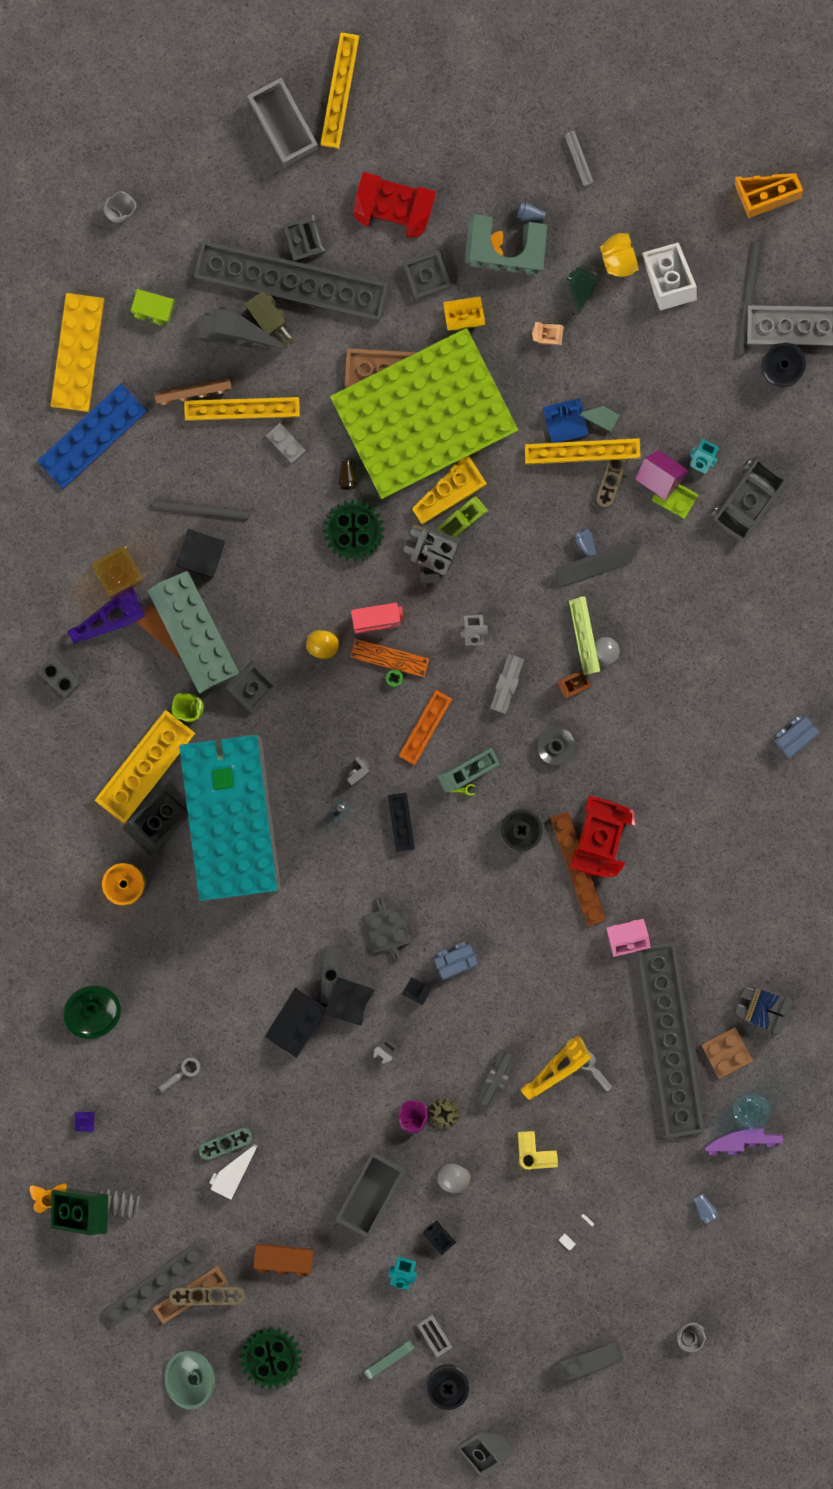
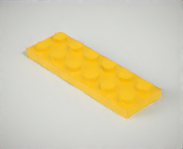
[51,293,104,412]
[94,710,196,824]

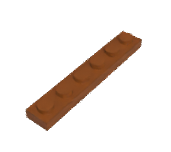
[550,811,606,926]

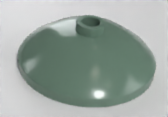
[165,1351,215,1409]

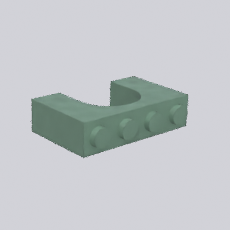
[465,214,547,275]

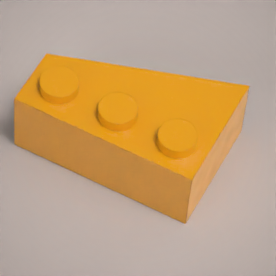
[735,173,803,218]

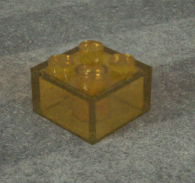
[91,545,145,599]

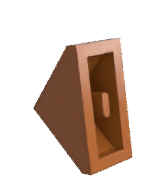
[557,670,592,699]

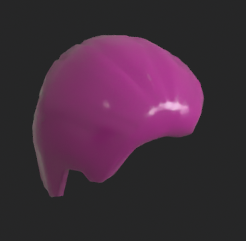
[398,1100,428,1133]

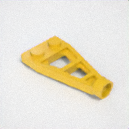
[520,1035,591,1100]

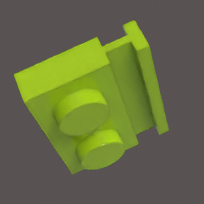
[652,484,698,519]

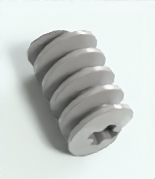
[101,1189,140,1219]

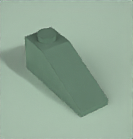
[437,747,500,792]

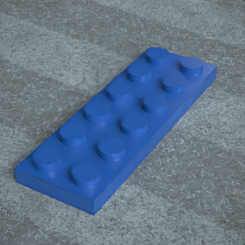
[37,383,148,489]

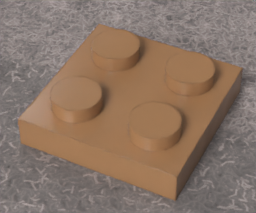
[701,1027,753,1079]

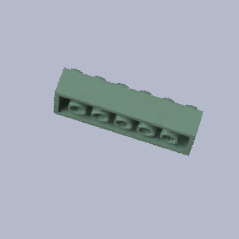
[148,571,239,694]

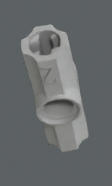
[490,654,524,714]

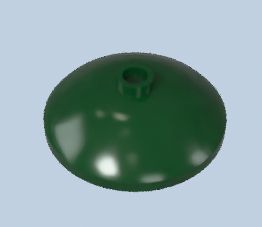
[63,985,121,1039]

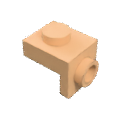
[532,322,564,345]

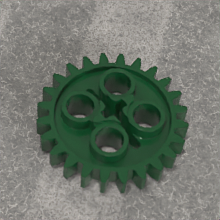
[323,499,385,562]
[240,1326,302,1390]

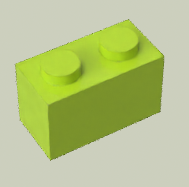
[131,289,175,326]

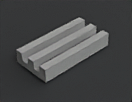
[416,1314,453,1357]

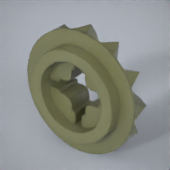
[429,1098,459,1129]

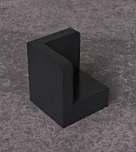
[402,978,432,1005]

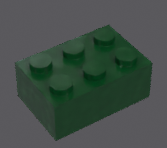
[50,1188,109,1235]

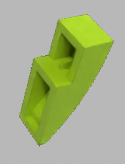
[436,496,488,537]

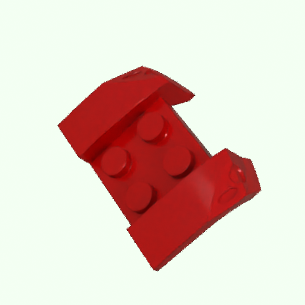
[354,172,437,237]
[570,795,635,878]

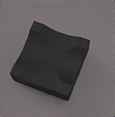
[176,529,225,578]
[325,977,375,1026]

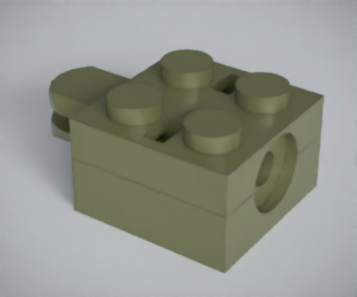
[244,291,294,349]

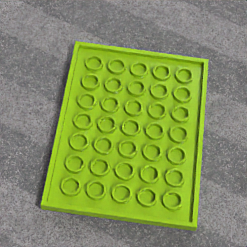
[330,328,519,499]

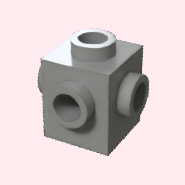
[460,615,488,646]

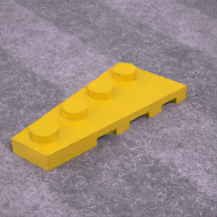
[412,456,487,526]

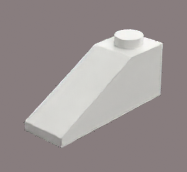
[210,1144,257,1199]

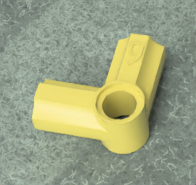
[518,1131,558,1170]

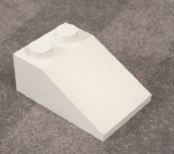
[642,242,697,310]

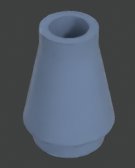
[516,202,546,223]
[574,528,597,557]
[694,1194,719,1224]

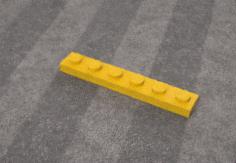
[320,32,359,149]
[184,397,300,421]
[525,438,641,465]

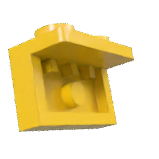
[443,296,485,331]

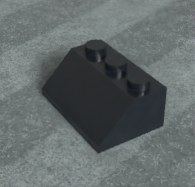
[265,987,327,1058]

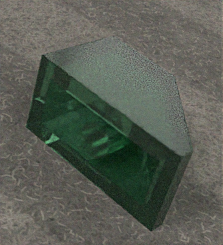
[567,266,598,313]

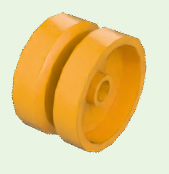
[102,863,146,905]

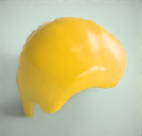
[306,630,339,659]

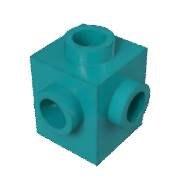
[689,439,719,474]
[388,1257,417,1290]

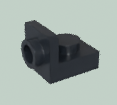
[423,1220,456,1255]

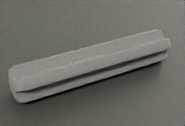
[565,131,593,186]

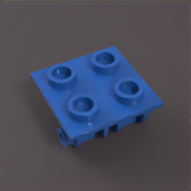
[543,398,589,443]

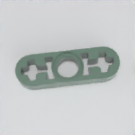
[199,1128,252,1160]
[364,1339,415,1379]

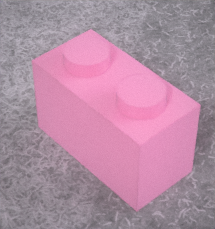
[606,919,651,957]

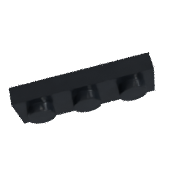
[388,792,415,852]

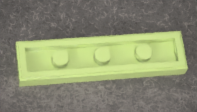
[569,596,600,675]

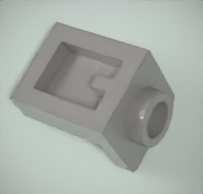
[347,757,370,786]

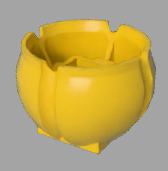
[600,233,639,277]

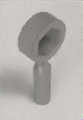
[580,1051,612,1091]
[158,1057,201,1093]

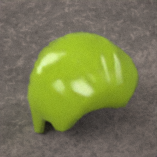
[171,693,204,722]

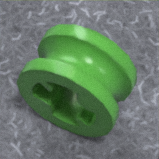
[386,670,403,687]

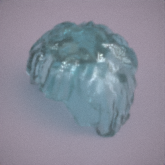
[732,1092,772,1129]

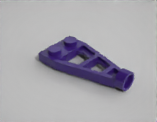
[68,587,145,644]

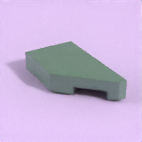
[579,406,620,432]

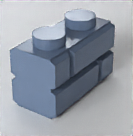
[774,716,820,758]
[434,942,478,980]

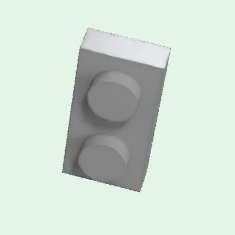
[266,423,306,464]

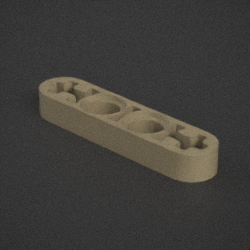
[596,436,630,508]
[169,1286,245,1305]

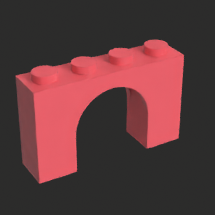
[351,602,404,634]

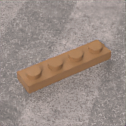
[155,377,232,405]
[153,1265,228,1324]

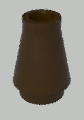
[338,461,357,490]

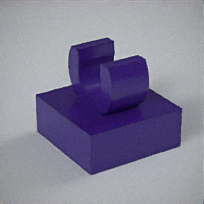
[75,1111,95,1132]

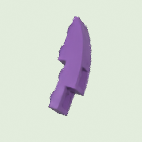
[704,1126,783,1155]

